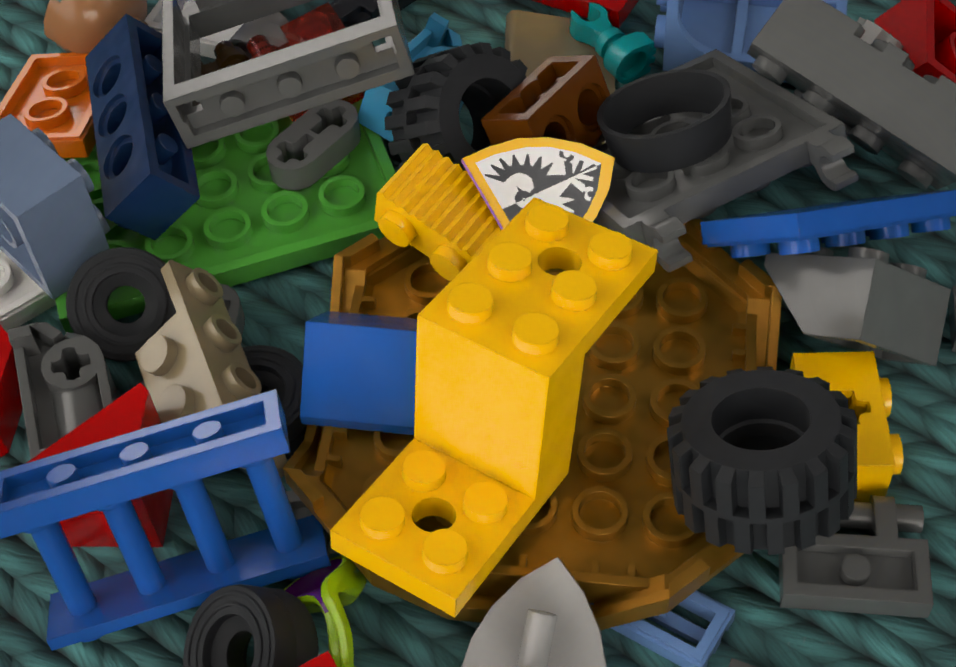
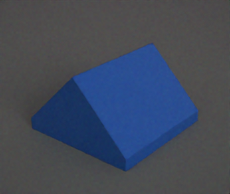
[300,311,417,435]

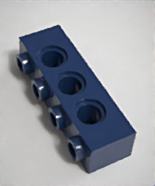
[85,14,200,240]

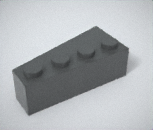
[747,0,956,190]

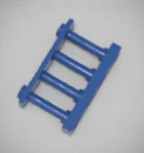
[0,389,331,651]

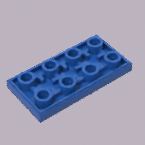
[700,189,956,258]

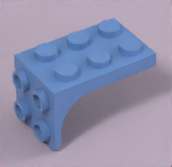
[654,0,848,83]

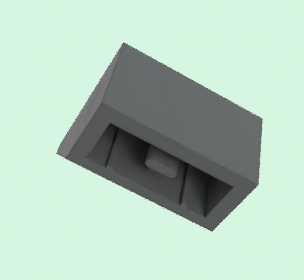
[764,247,951,366]

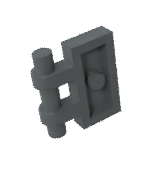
[779,495,934,618]

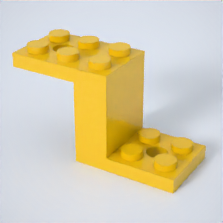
[330,197,658,618]

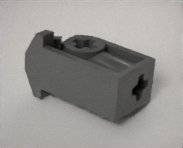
[7,322,118,459]

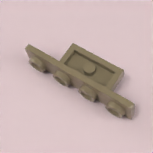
[135,260,287,478]

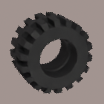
[385,42,528,171]
[667,367,857,555]

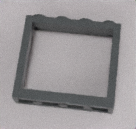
[162,0,415,149]

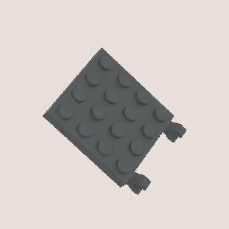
[592,49,859,272]

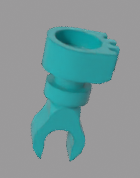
[569,2,656,84]

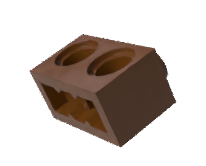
[481,55,610,147]

